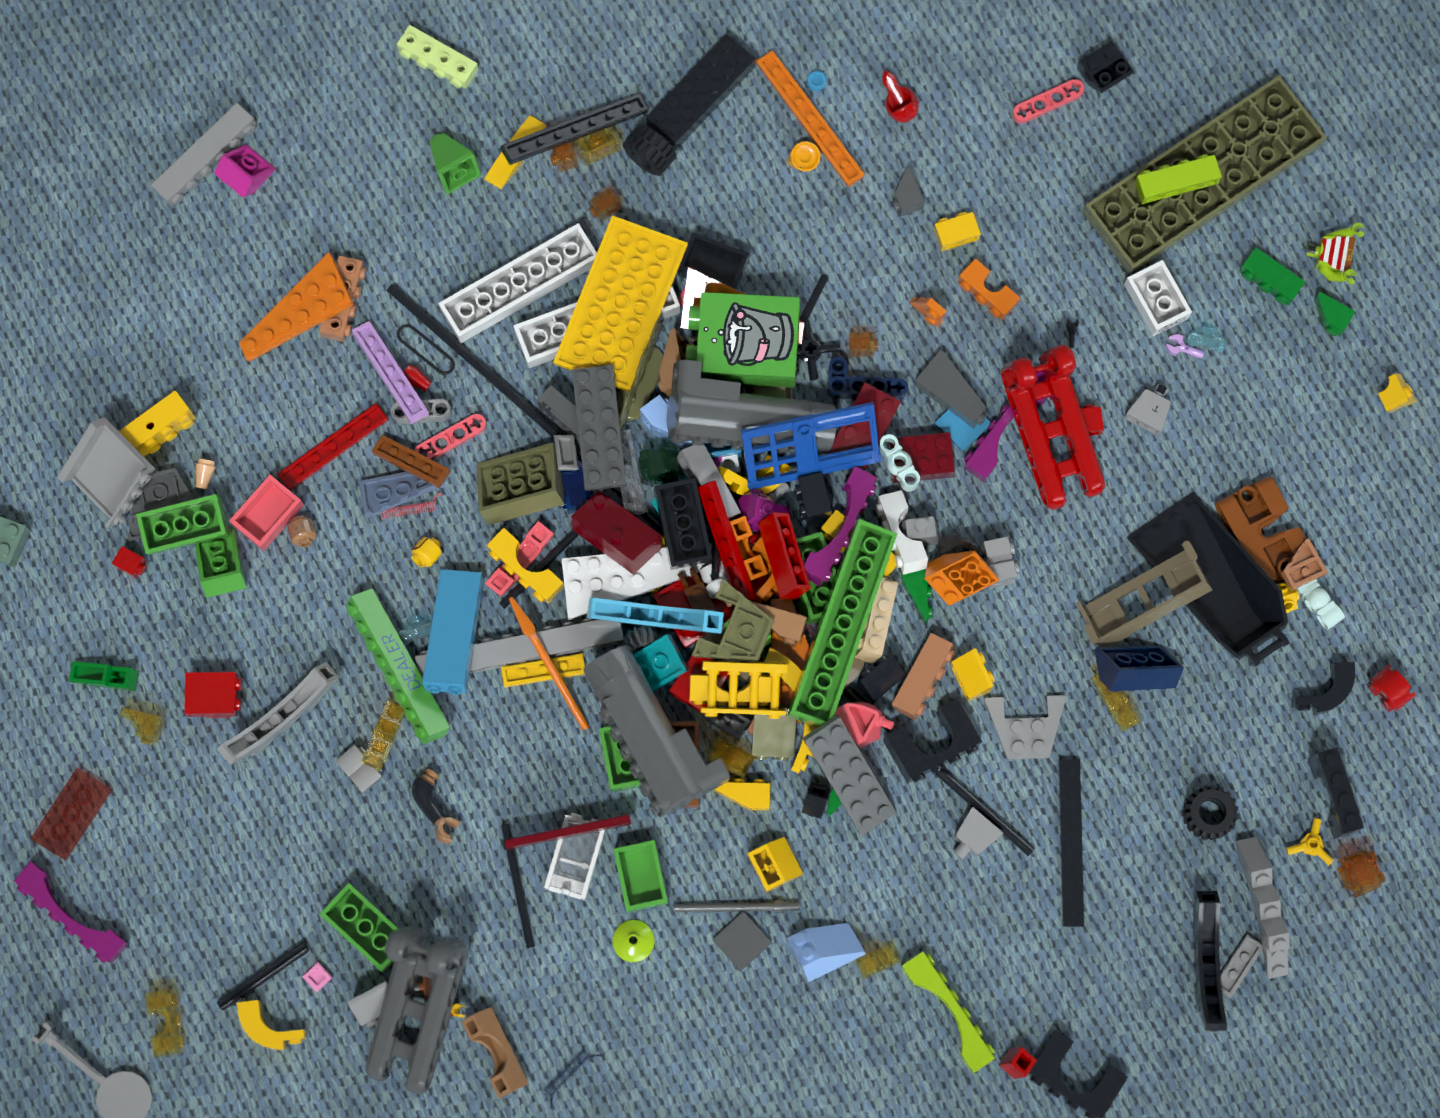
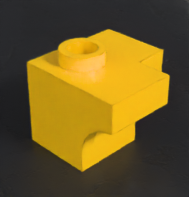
[1378,373,1417,412]

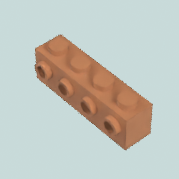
[319,256,367,342]
[892,633,955,721]

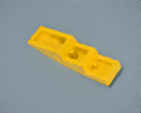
[484,115,546,189]

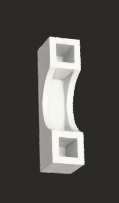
[875,490,928,575]

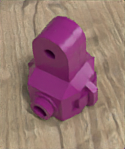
[736,489,791,532]

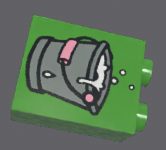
[686,292,800,388]

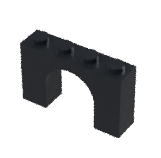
[883,699,982,784]
[1308,747,1364,839]
[1028,1030,1128,1118]

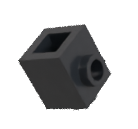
[801,781,831,819]

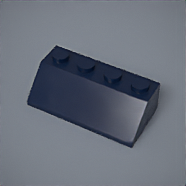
[1095,645,1184,692]

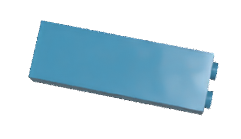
[422,569,484,695]

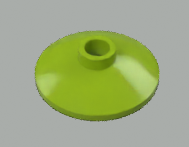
[612,920,655,962]

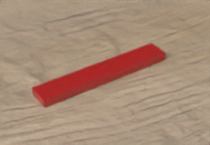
[277,403,389,491]
[697,480,756,601]

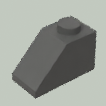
[892,167,924,217]

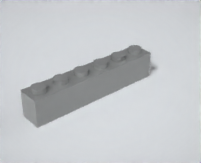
[151,103,256,207]

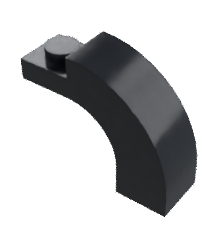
[1291,662,1355,715]

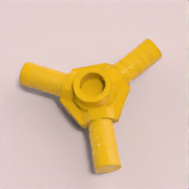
[1286,818,1334,866]

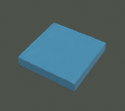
[934,410,992,452]

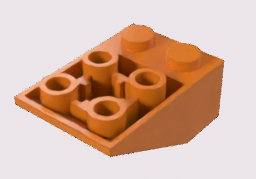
[924,551,999,606]

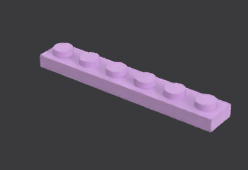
[352,321,429,424]

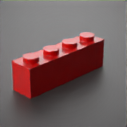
[758,513,811,599]

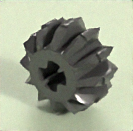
[624,625,659,654]

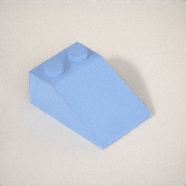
[787,923,866,982]

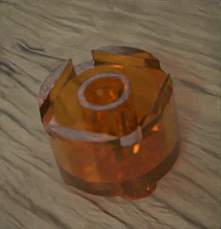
[1337,849,1385,898]

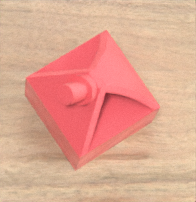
[834,701,894,749]

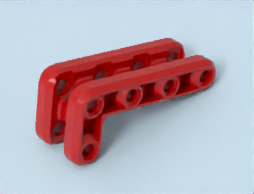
[1000,344,1105,510]

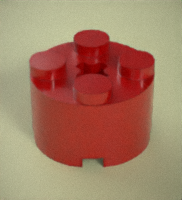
[1367,664,1416,712]

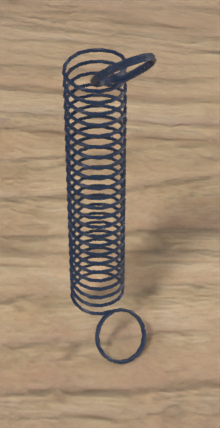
[544,1049,602,1109]

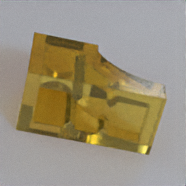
[120,707,165,746]
[853,943,901,981]

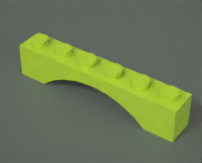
[901,952,995,1074]

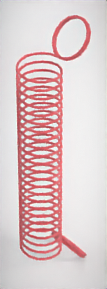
[381,492,441,519]

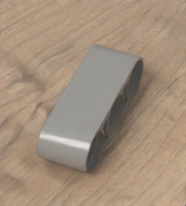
[391,399,452,424]

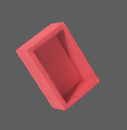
[229,475,304,552]

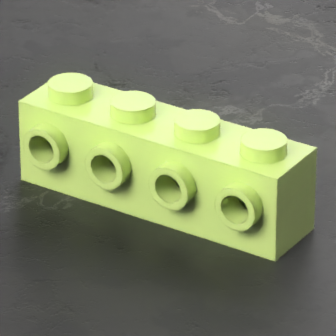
[397,25,479,89]

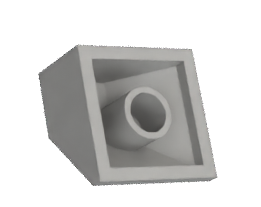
[347,982,388,1028]

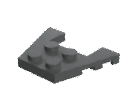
[128,468,194,541]

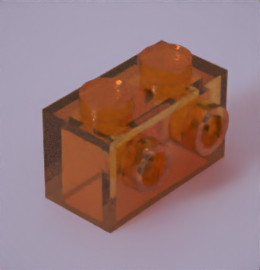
[550,142,578,173]

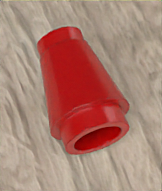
[403,364,432,392]

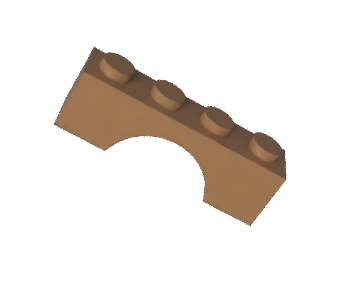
[461,1007,529,1099]

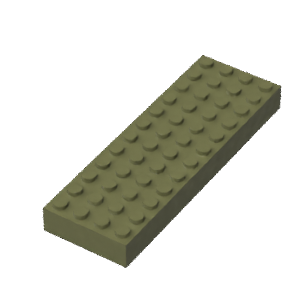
[1083,75,1327,275]

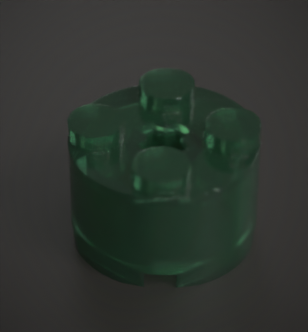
[638,445,683,485]

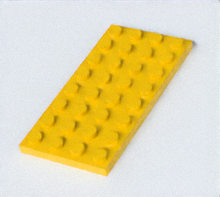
[553,216,688,392]

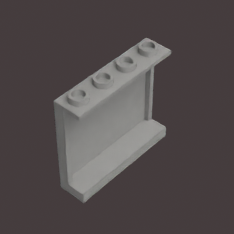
[57,417,155,529]

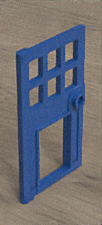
[741,402,881,490]

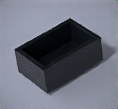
[678,232,749,290]

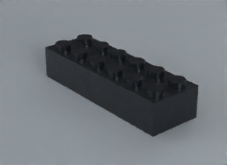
[646,33,756,150]

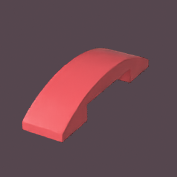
[485,521,554,597]

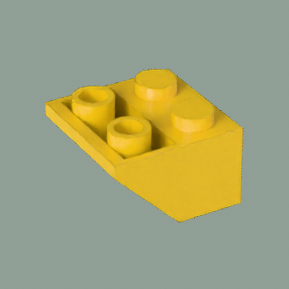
[950,648,995,702]
[747,837,803,893]

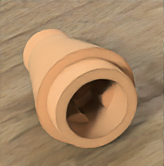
[195,459,216,489]

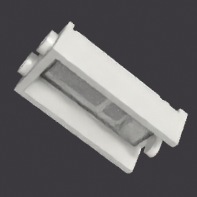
[544,813,606,901]

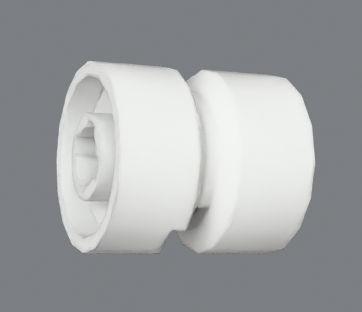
[700,561,729,599]

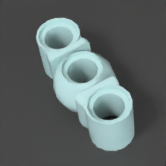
[879,434,920,492]
[1297,580,1345,630]

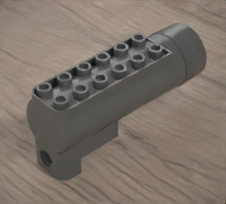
[667,360,836,454]
[583,645,730,818]

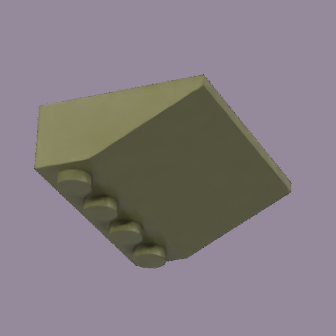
[477,443,565,525]

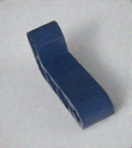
[828,356,908,400]

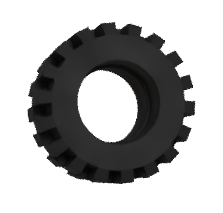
[622,124,677,176]
[1182,785,1239,840]

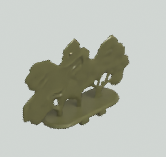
[617,317,664,430]

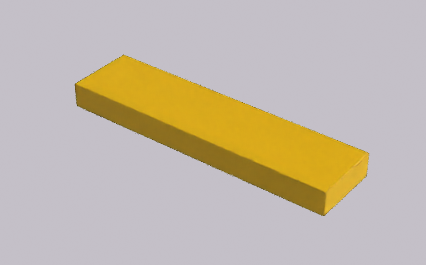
[501,653,585,688]

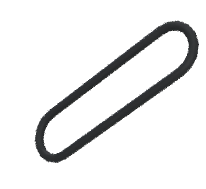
[397,324,455,375]

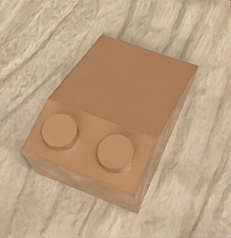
[658,328,688,398]
[750,601,808,647]

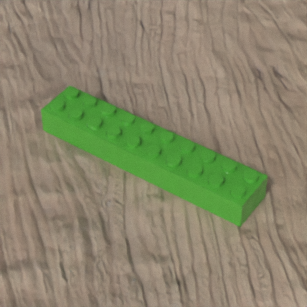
[786,519,898,728]

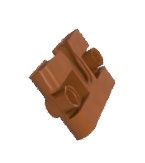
[1215,476,1306,584]

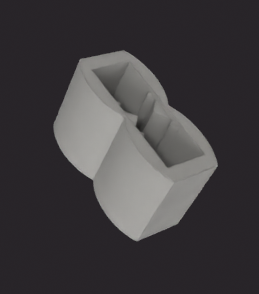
[336,745,383,794]

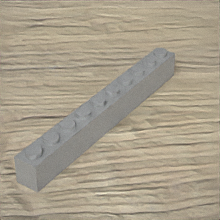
[415,618,624,678]

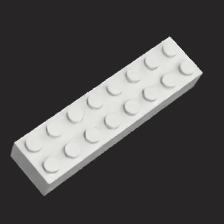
[438,223,597,343]
[513,287,680,369]

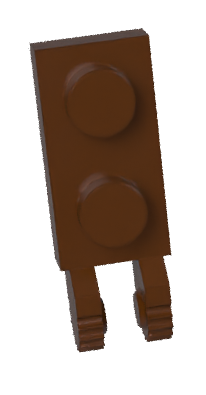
[678,567,717,612]

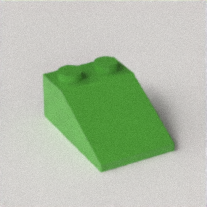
[195,527,247,598]

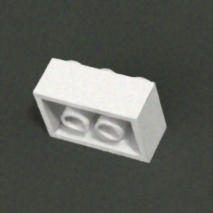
[1124,260,1192,336]

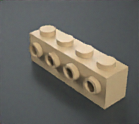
[854,577,898,664]

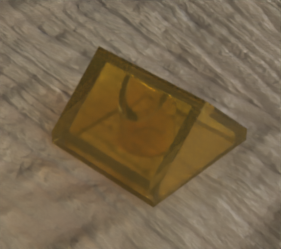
[572,127,621,166]
[706,737,755,780]

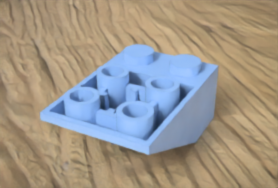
[640,395,693,449]

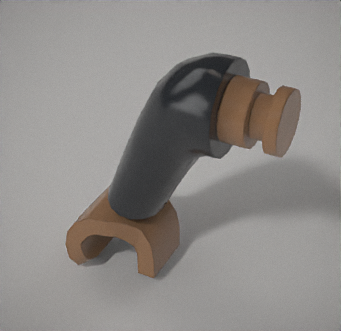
[412,769,460,844]

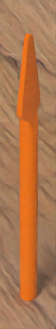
[509,597,590,730]

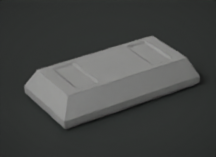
[554,435,578,471]

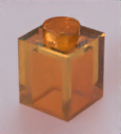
[589,188,621,222]
[848,332,878,357]

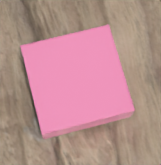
[302,962,333,992]

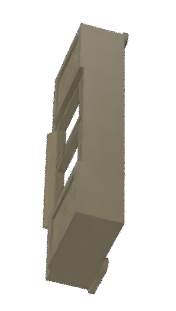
[1076,541,1212,647]

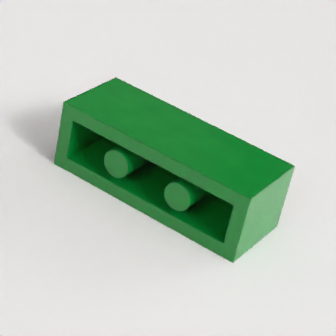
[1239,248,1306,306]

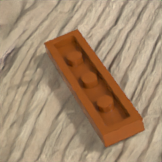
[371,435,451,489]

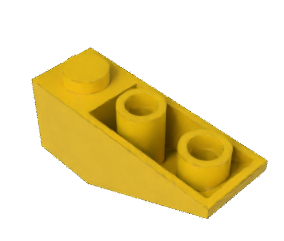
[712,779,770,811]

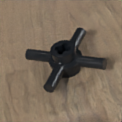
[797,320,840,381]

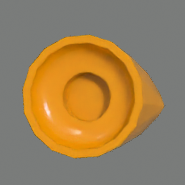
[787,141,820,172]

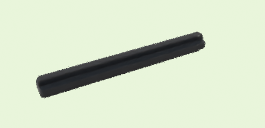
[217,942,309,1010]

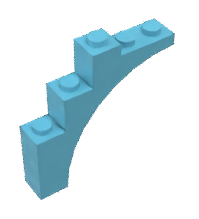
[587,597,724,634]

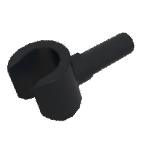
[1066,319,1079,348]

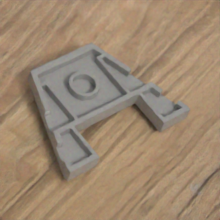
[984,695,1066,760]

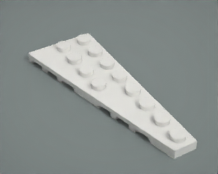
[562,543,722,620]

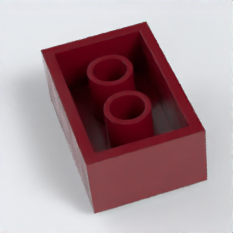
[888,432,955,484]

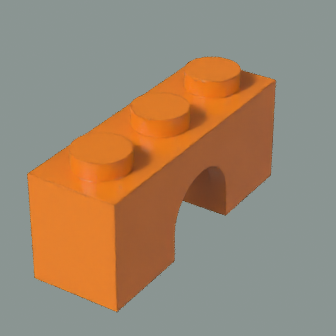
[958,258,1021,320]
[730,516,768,581]

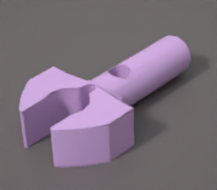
[1165,334,1204,358]

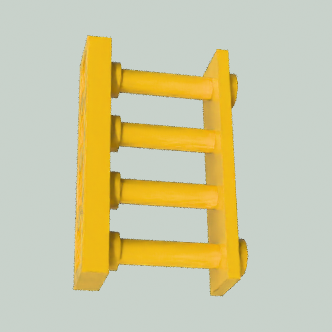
[700,660,788,719]

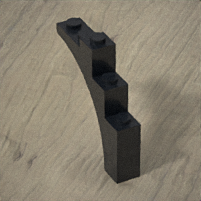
[1193,891,1228,1032]

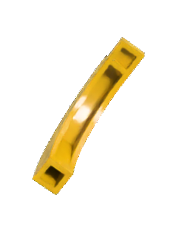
[764,648,817,774]

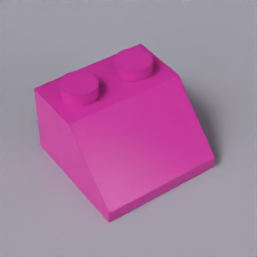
[214,144,275,198]

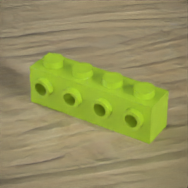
[1135,154,1222,204]

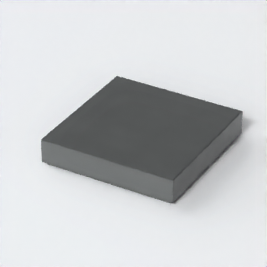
[712,912,772,972]

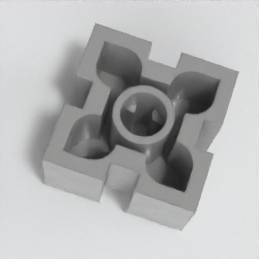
[980,537,1019,589]

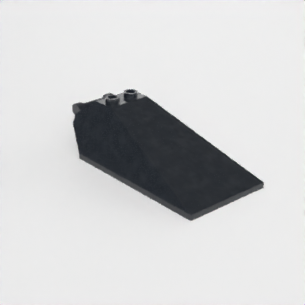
[1127,493,1289,667]

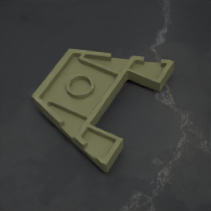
[692,580,774,661]

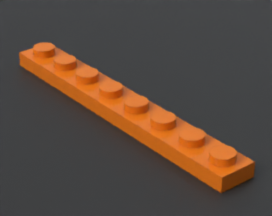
[756,50,865,188]

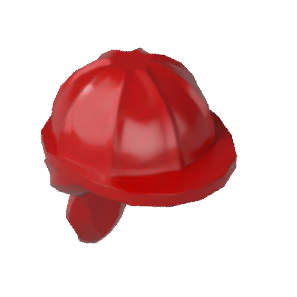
[882,71,919,123]

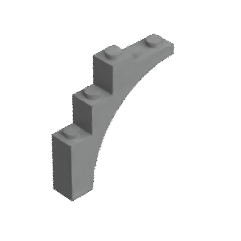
[217,662,340,765]
[1236,837,1290,979]

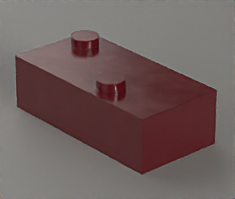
[826,382,901,471]
[571,491,661,575]

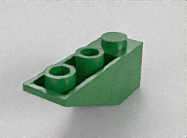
[901,569,932,623]

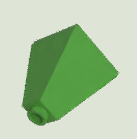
[429,133,482,195]

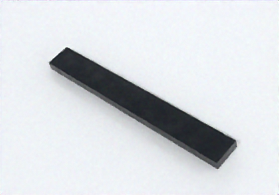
[500,93,649,165]
[1058,759,1084,927]

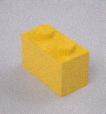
[934,212,981,252]

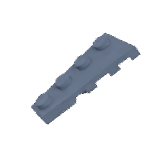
[359,472,444,519]

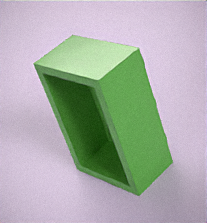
[613,840,668,913]

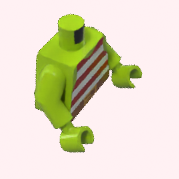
[1305,223,1365,285]

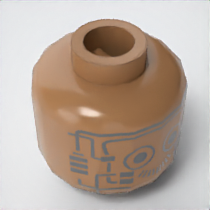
[288,516,317,548]

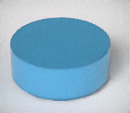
[807,71,827,92]

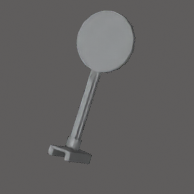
[31,1020,152,1118]

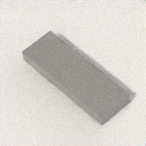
[1220,934,1263,999]

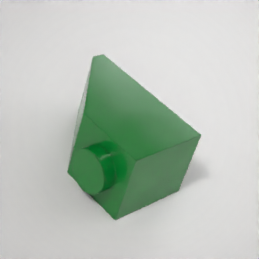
[1314,292,1356,337]

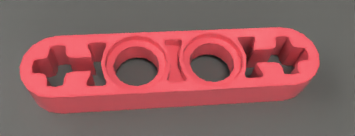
[1012,79,1084,124]
[414,414,486,460]

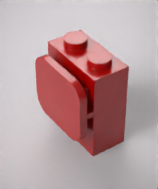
[670,656,730,715]
[184,672,242,718]

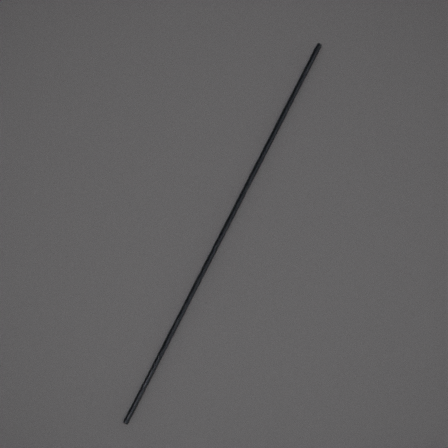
[387,284,1035,856]

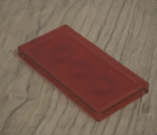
[30,768,113,861]

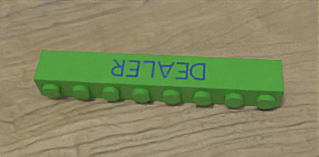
[346,589,450,745]

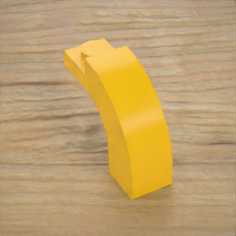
[718,455,791,495]
[237,1000,307,1050]

